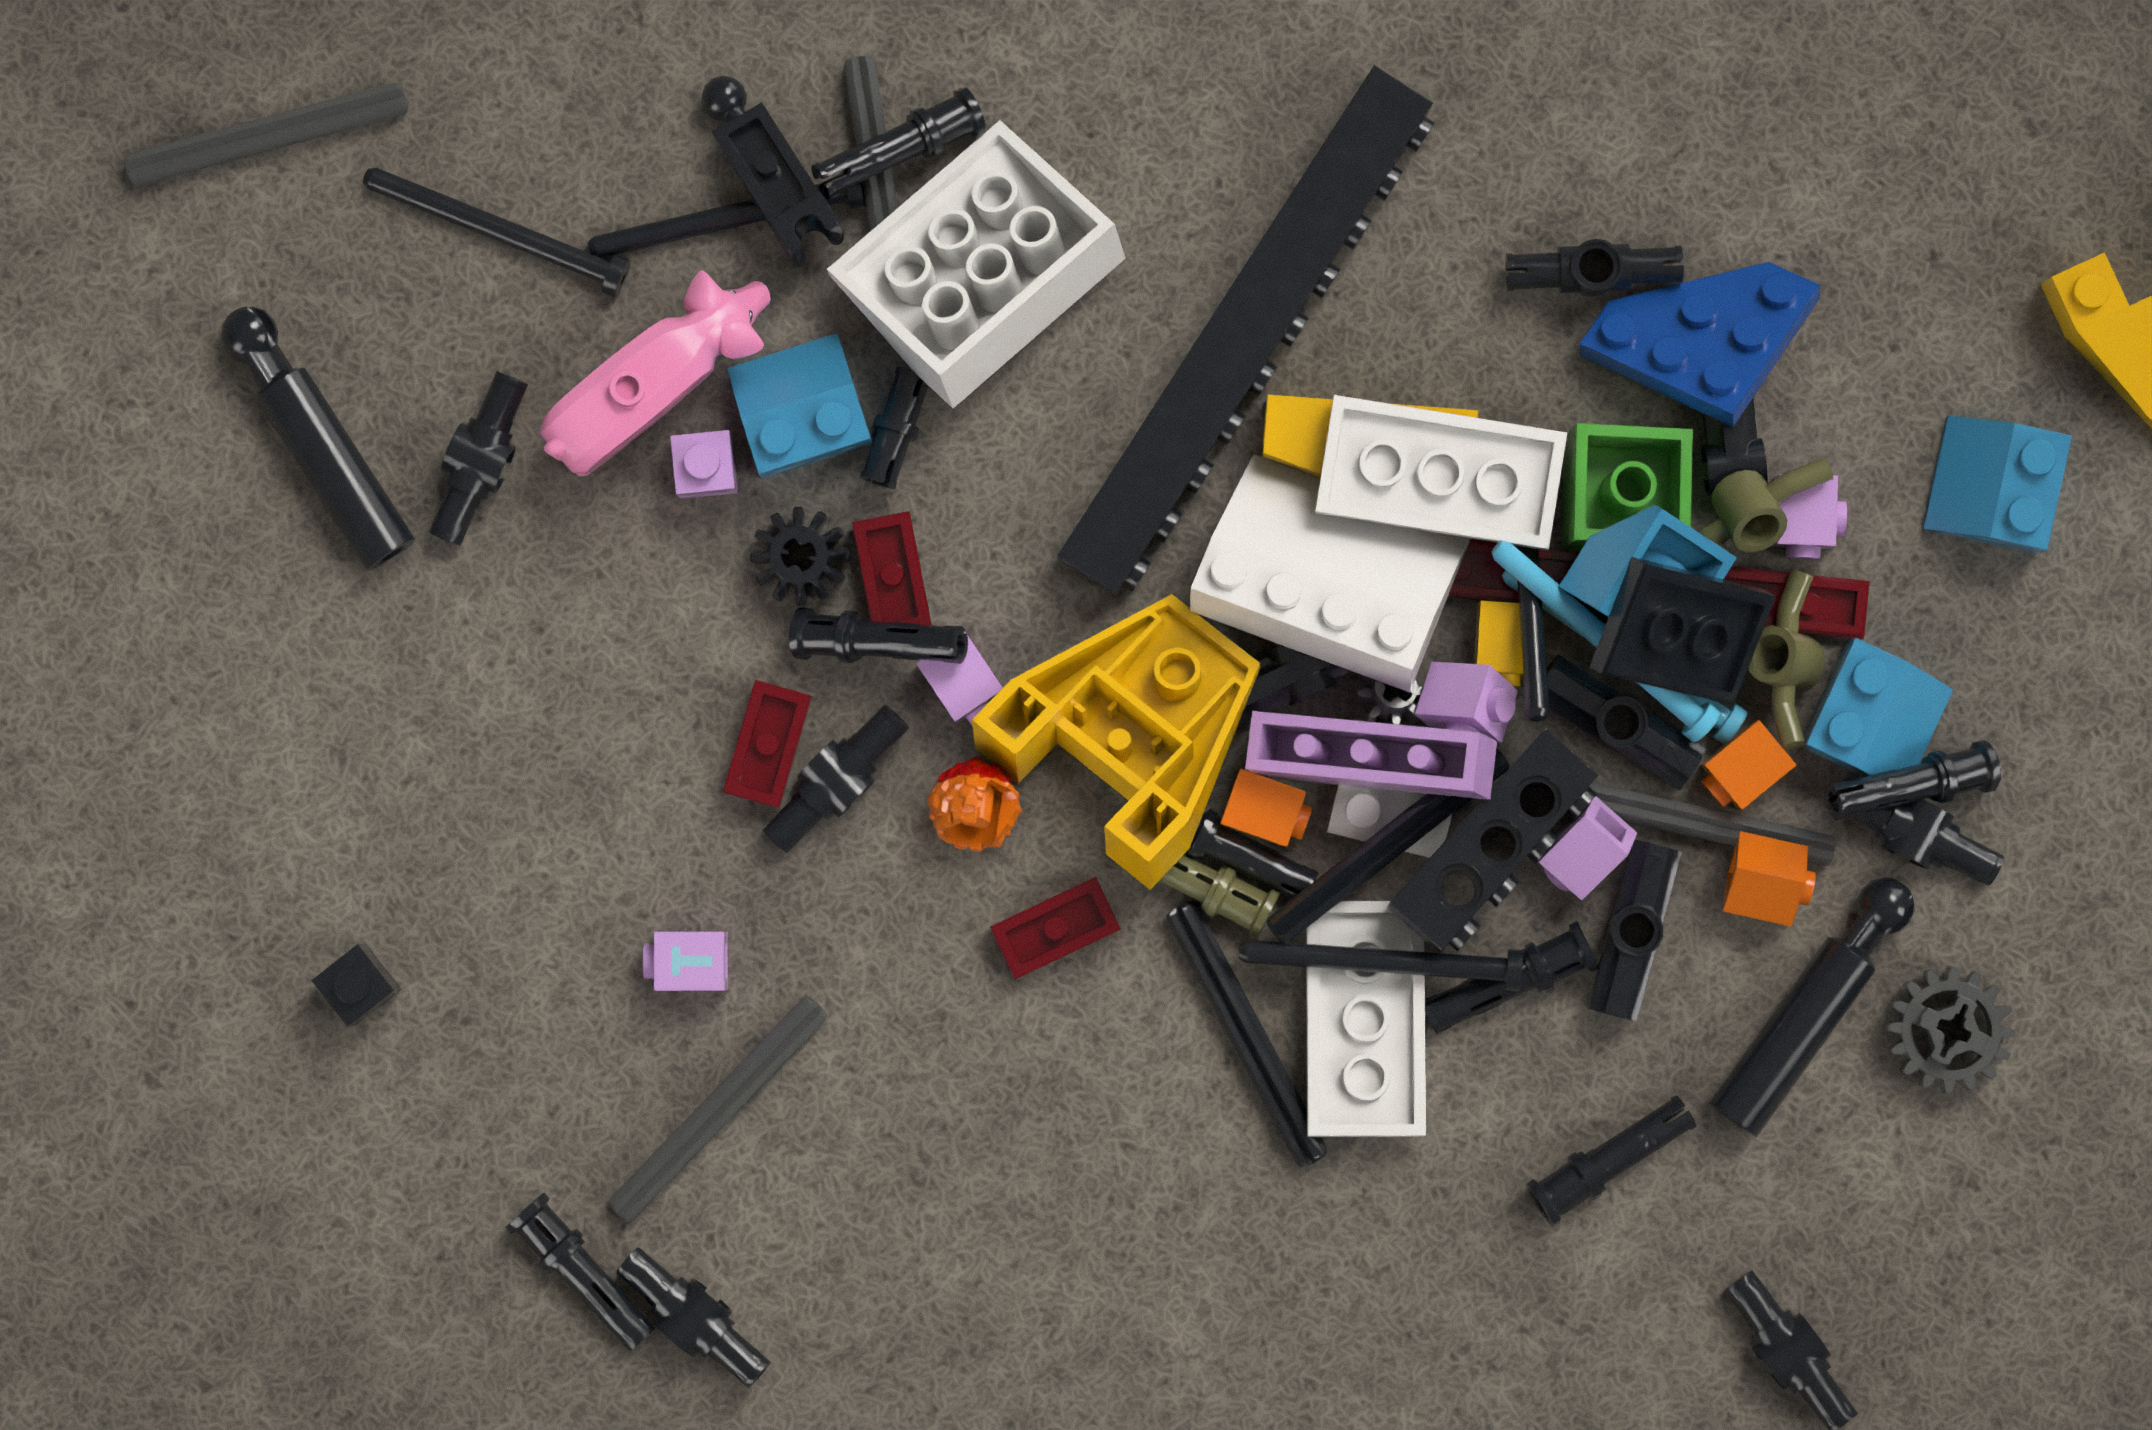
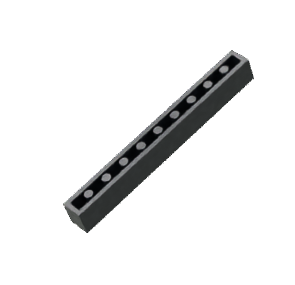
[1057,65,1435,597]

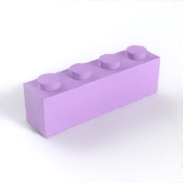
[1245,711,1497,800]

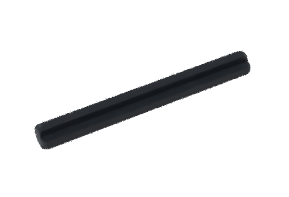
[1266,748,1510,943]
[1166,901,1327,1168]

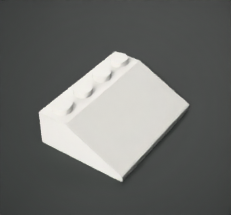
[827,120,1126,408]
[1190,454,1471,692]

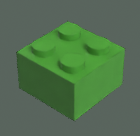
[1561,423,1693,551]

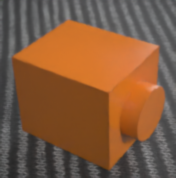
[1700,720,1796,810]
[1220,768,1313,848]
[1723,831,1816,927]

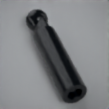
[221,307,416,571]
[1709,877,1915,1137]

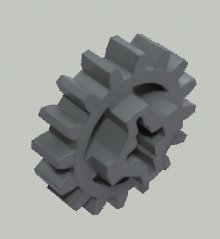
[1884,966,2015,1094]

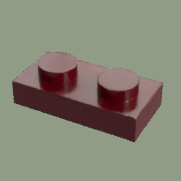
[852,511,932,625]
[723,680,813,808]
[990,877,1121,980]

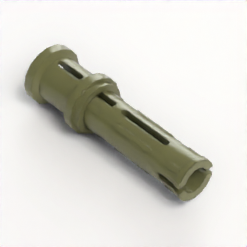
[1104,850,1280,940]

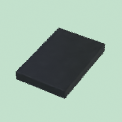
[1590,557,1776,705]

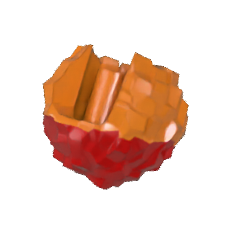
[927,756,1022,852]

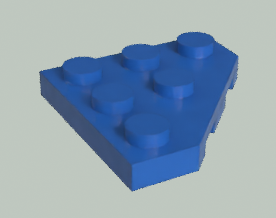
[1579,262,1820,427]

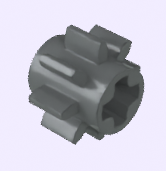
[1353,675,1424,725]

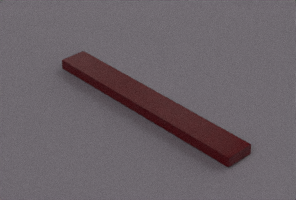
[1448,539,1870,640]

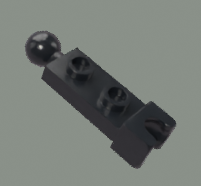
[701,75,844,267]

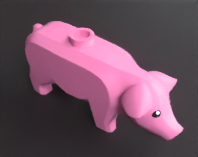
[540,270,771,476]

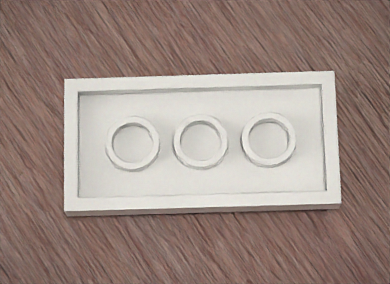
[1315,395,1567,550]
[1306,901,1426,1137]

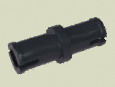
[860,367,928,489]

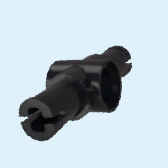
[1505,239,1684,297]
[429,371,528,545]
[763,704,909,853]
[1843,778,2004,886]
[616,1247,771,1388]
[1725,1270,1858,1430]

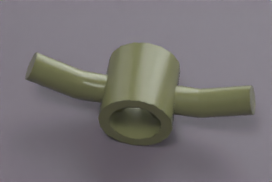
[1699,458,1833,553]
[1748,568,1825,750]

